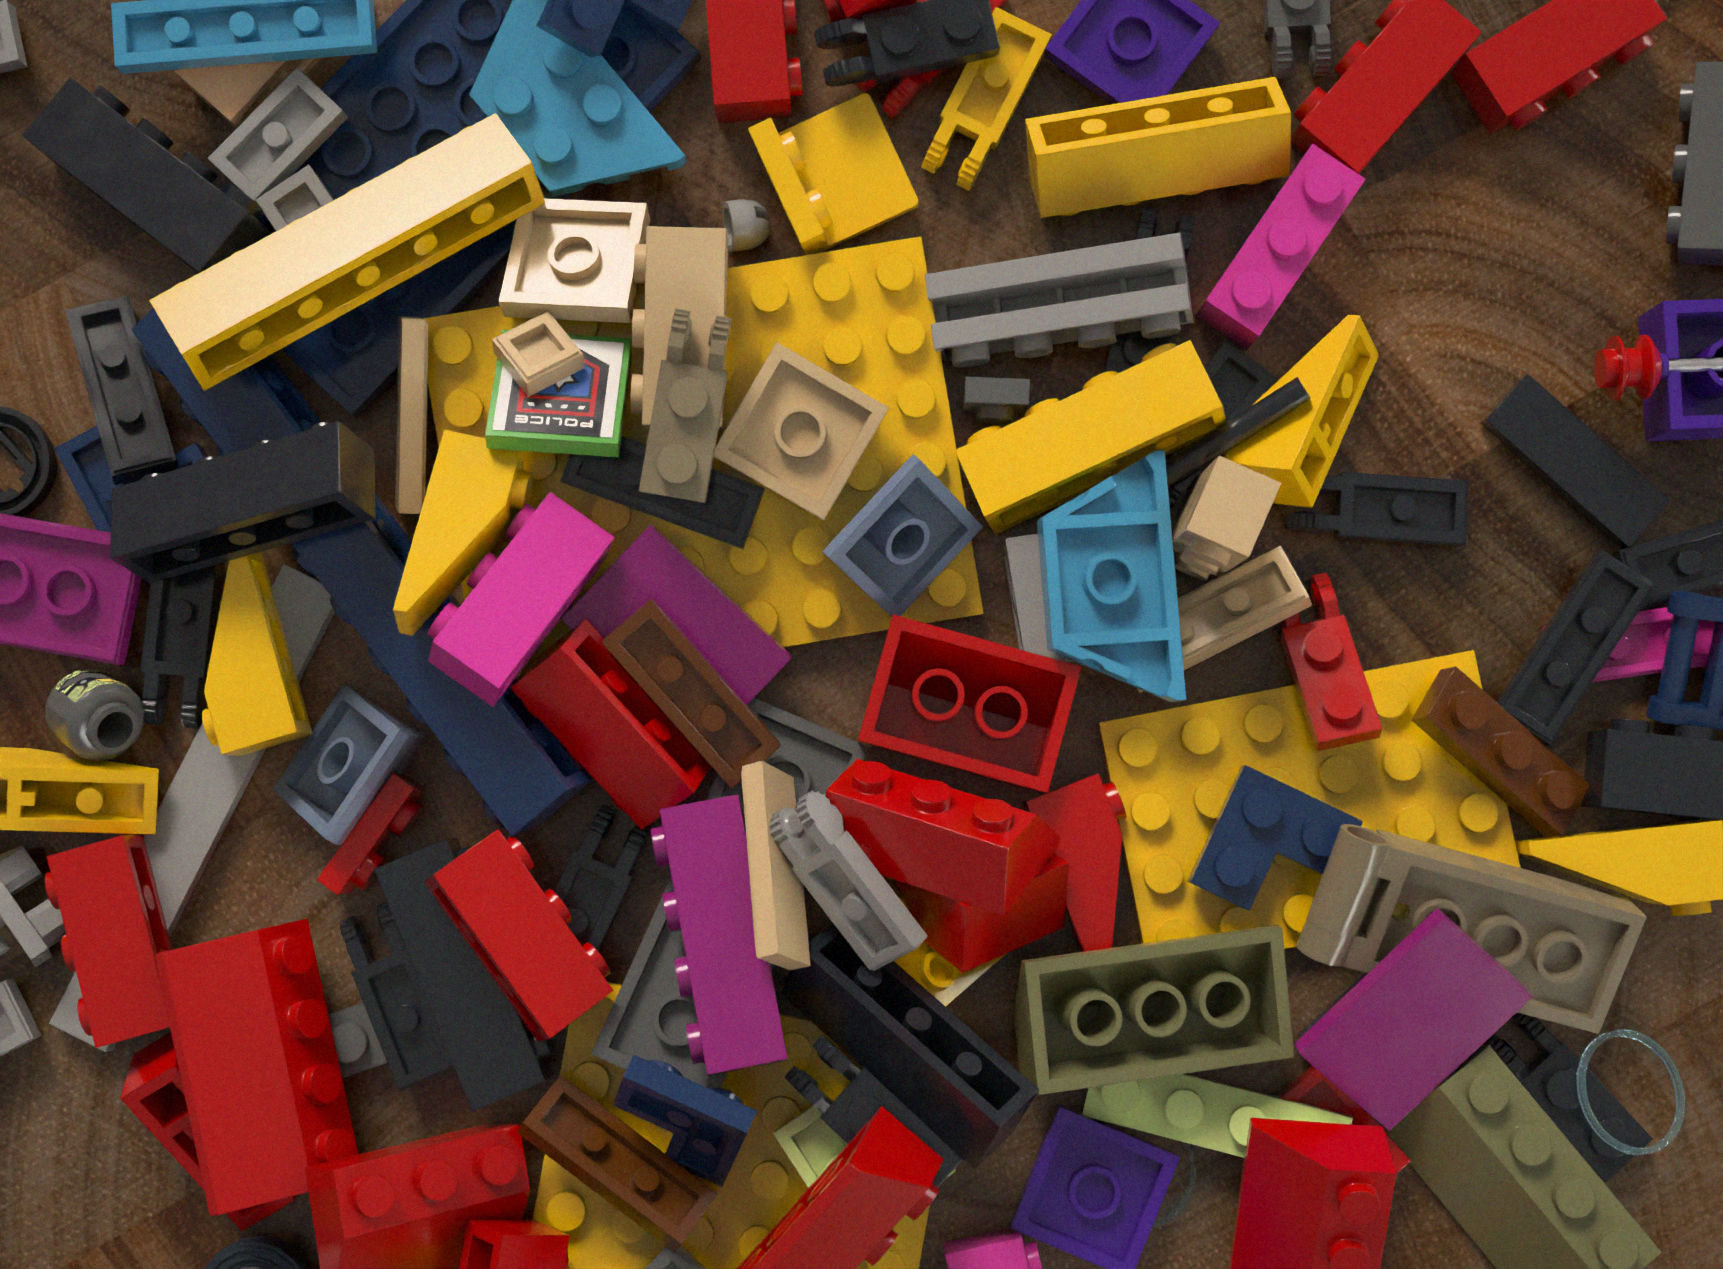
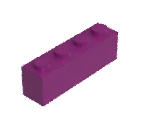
[651,794,788,1076]

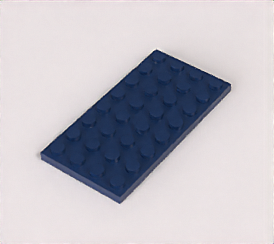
[222,0,701,419]

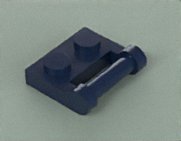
[1646,591,1723,730]

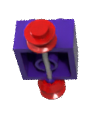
[1594,299,1723,441]

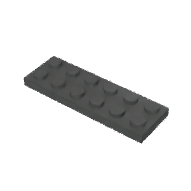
[591,698,869,1089]

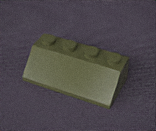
[1013,925,1295,1095]
[1378,1043,1662,1269]

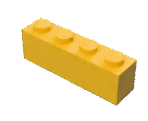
[1025,77,1291,218]
[955,340,1227,535]

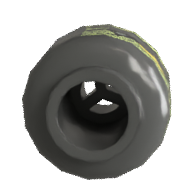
[45,668,144,762]

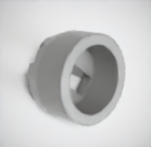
[723,199,771,252]

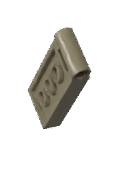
[1297,824,1647,1034]

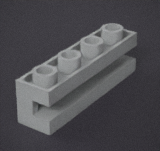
[925,233,1194,368]

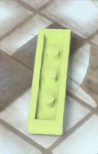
[1082,1073,1353,1158]

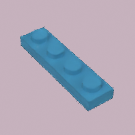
[111,0,377,74]

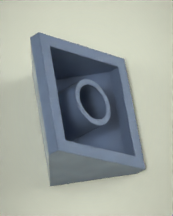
[822,454,983,617]
[273,684,427,845]

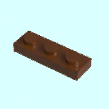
[602,597,781,789]
[1411,666,1590,837]
[517,1075,717,1253]

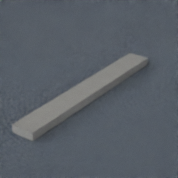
[49,564,335,1052]

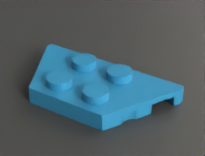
[469,0,687,197]
[1037,450,1186,702]

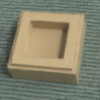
[492,311,584,397]

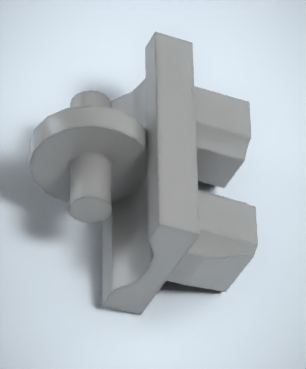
[0,845,66,967]

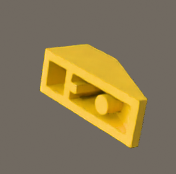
[1224,315,1379,508]
[393,430,533,636]
[202,552,313,756]
[0,747,159,834]
[1515,820,1723,916]

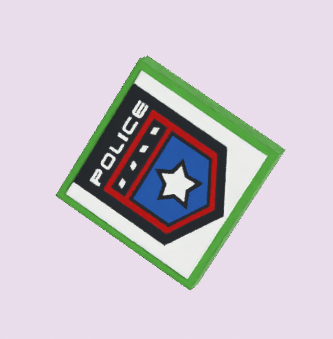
[485,330,632,457]

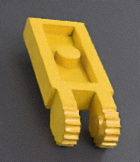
[921,7,1052,191]

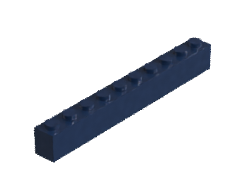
[131,280,593,837]

